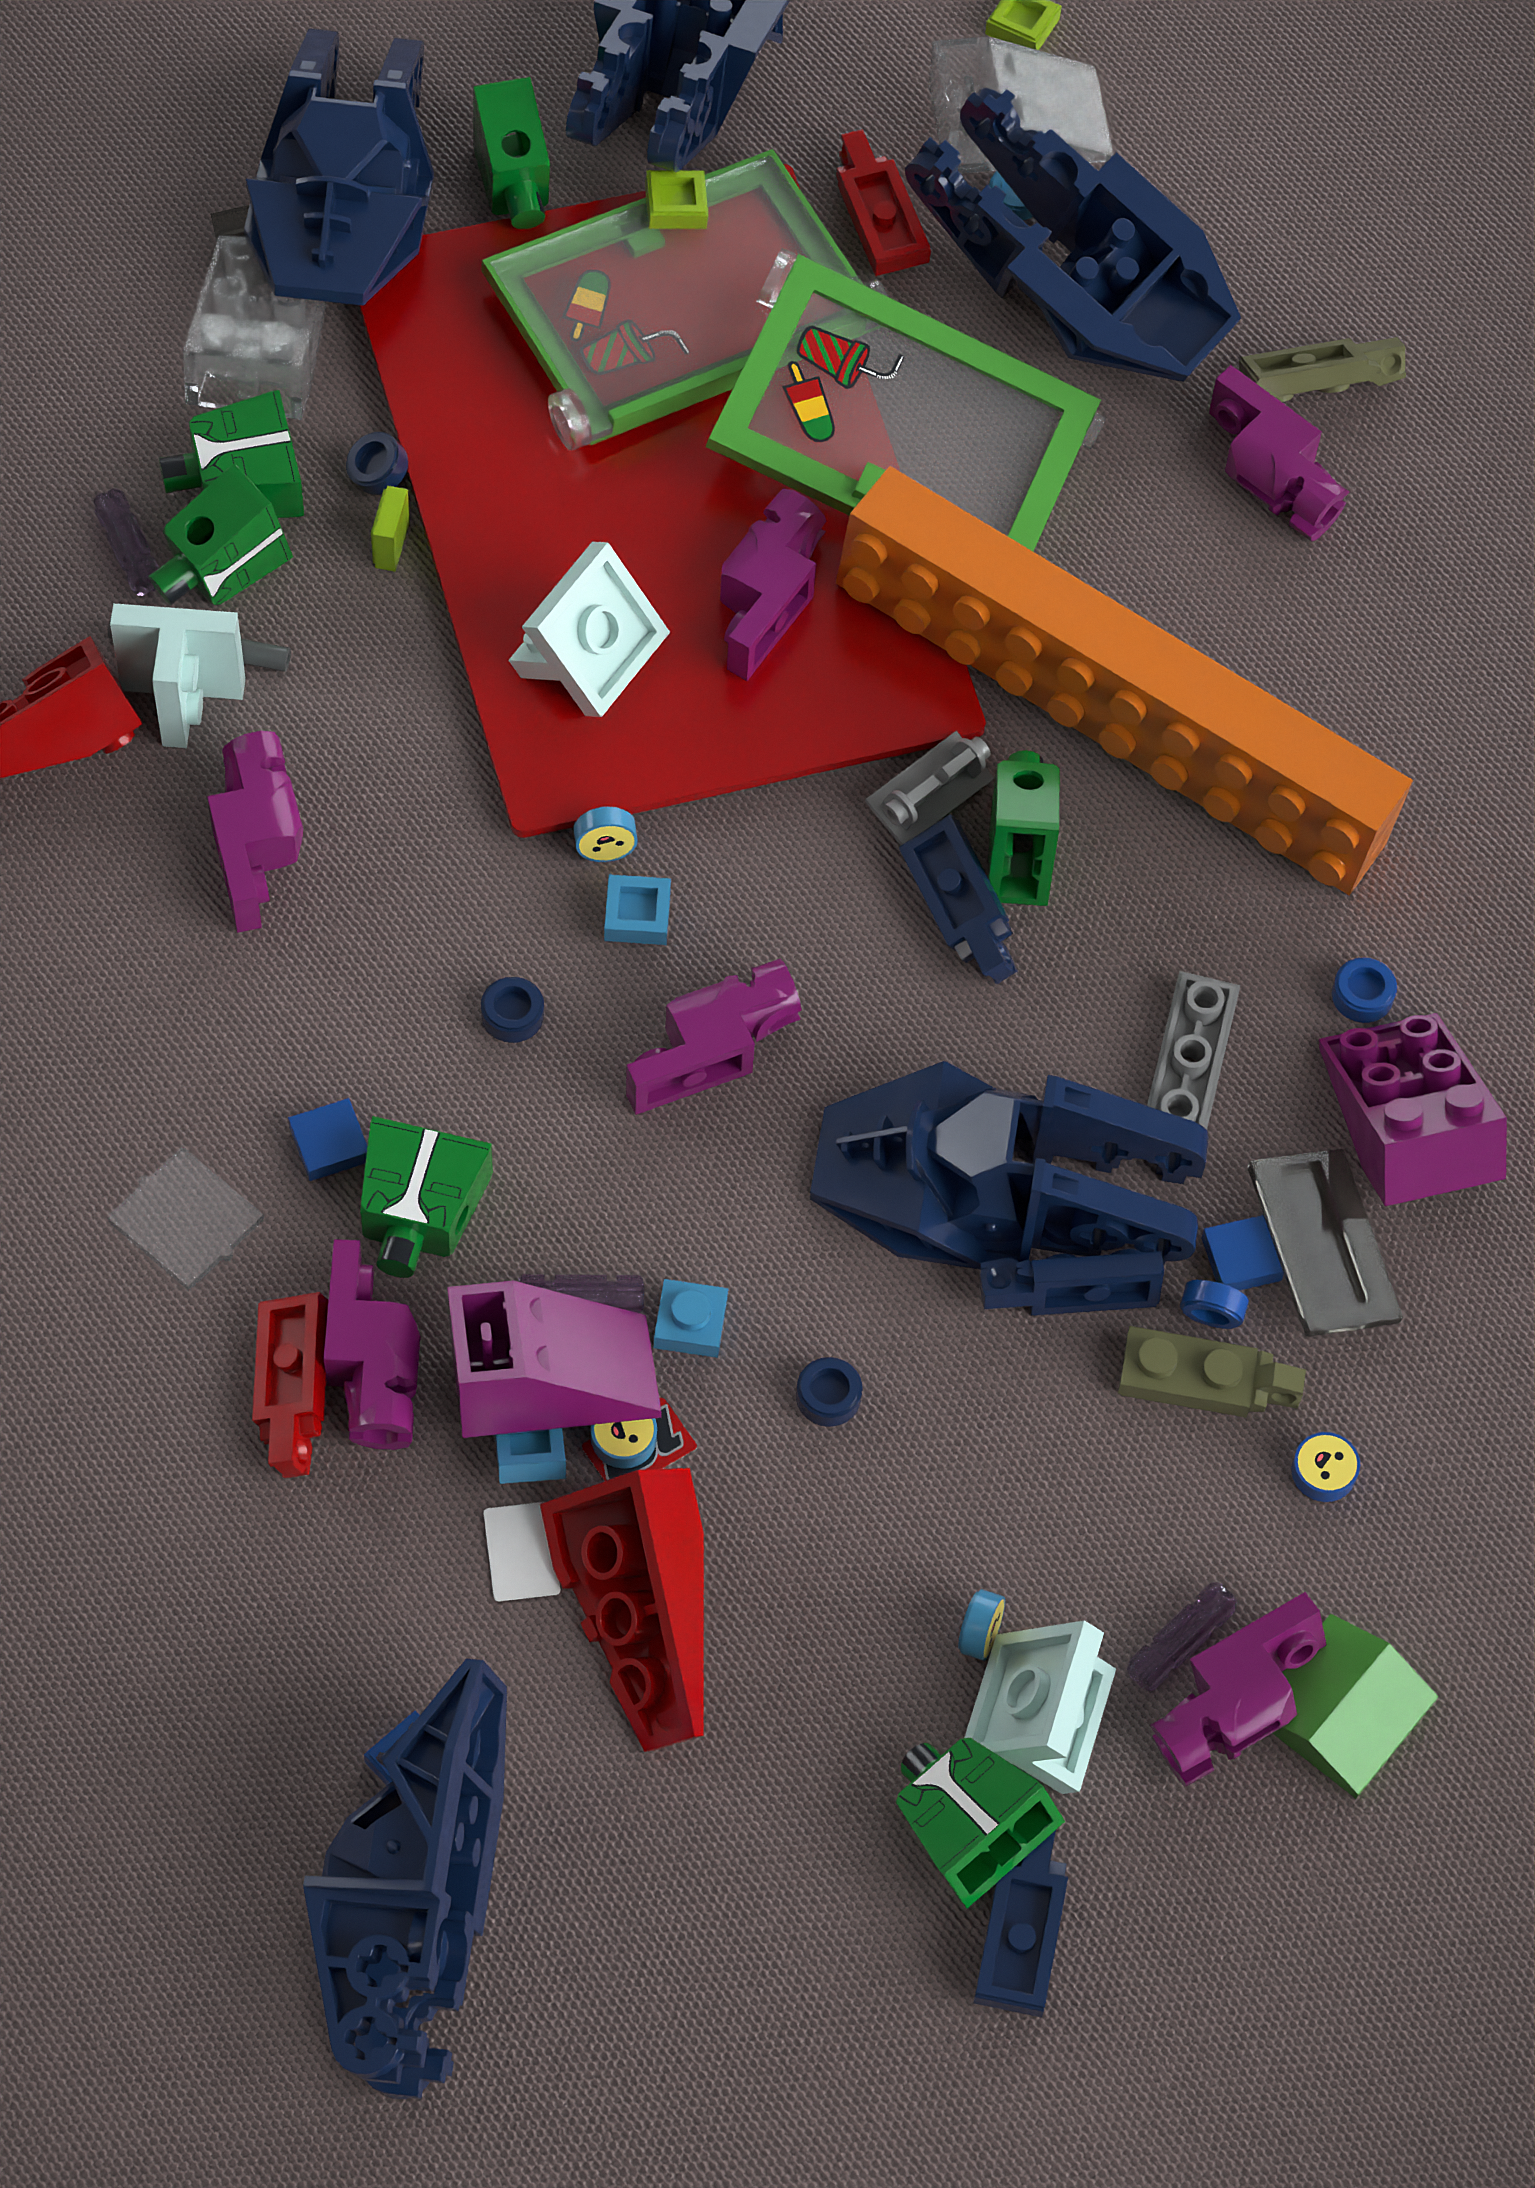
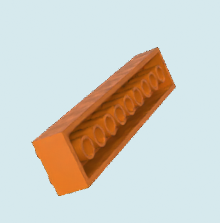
[836,466,1413,896]

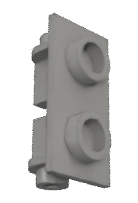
[865,731,994,846]

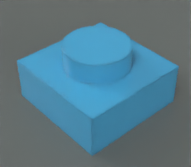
[604,874,671,945]
[654,1279,728,1358]
[495,1428,566,1484]

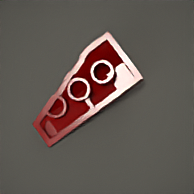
[0,636,142,778]
[540,1468,704,1752]

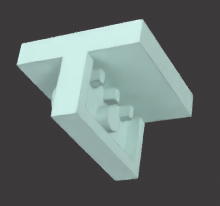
[508,542,670,717]
[110,603,246,748]
[964,1620,1116,1794]

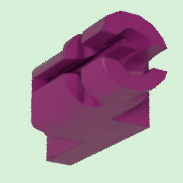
[1209,365,1349,542]
[720,488,827,681]
[207,731,303,933]
[626,958,802,1115]
[324,1239,421,1450]
[1150,1592,1327,1787]

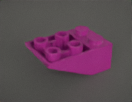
[1319,1013,1507,1206]
[447,1280,662,1438]

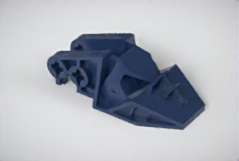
[566,0,790,172]
[244,28,434,306]
[905,88,1241,382]
[810,1061,1209,1270]
[303,1659,507,2099]

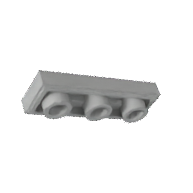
[1147,971,1241,1130]

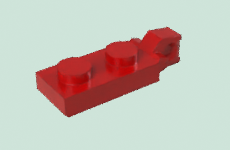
[836,129,931,276]
[252,1292,329,1478]

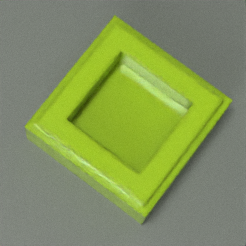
[985,0,1062,56]
[645,170,709,229]
[371,485,410,572]

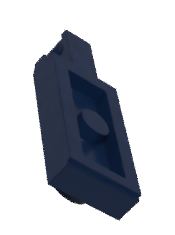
[899,814,1018,984]
[980,1249,1164,1316]
[973,1830,1069,2018]

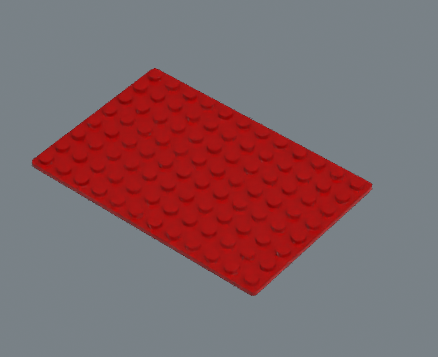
[359,164,986,838]

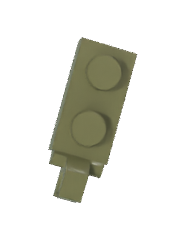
[1239,337,1406,402]
[1118,1326,1306,1418]

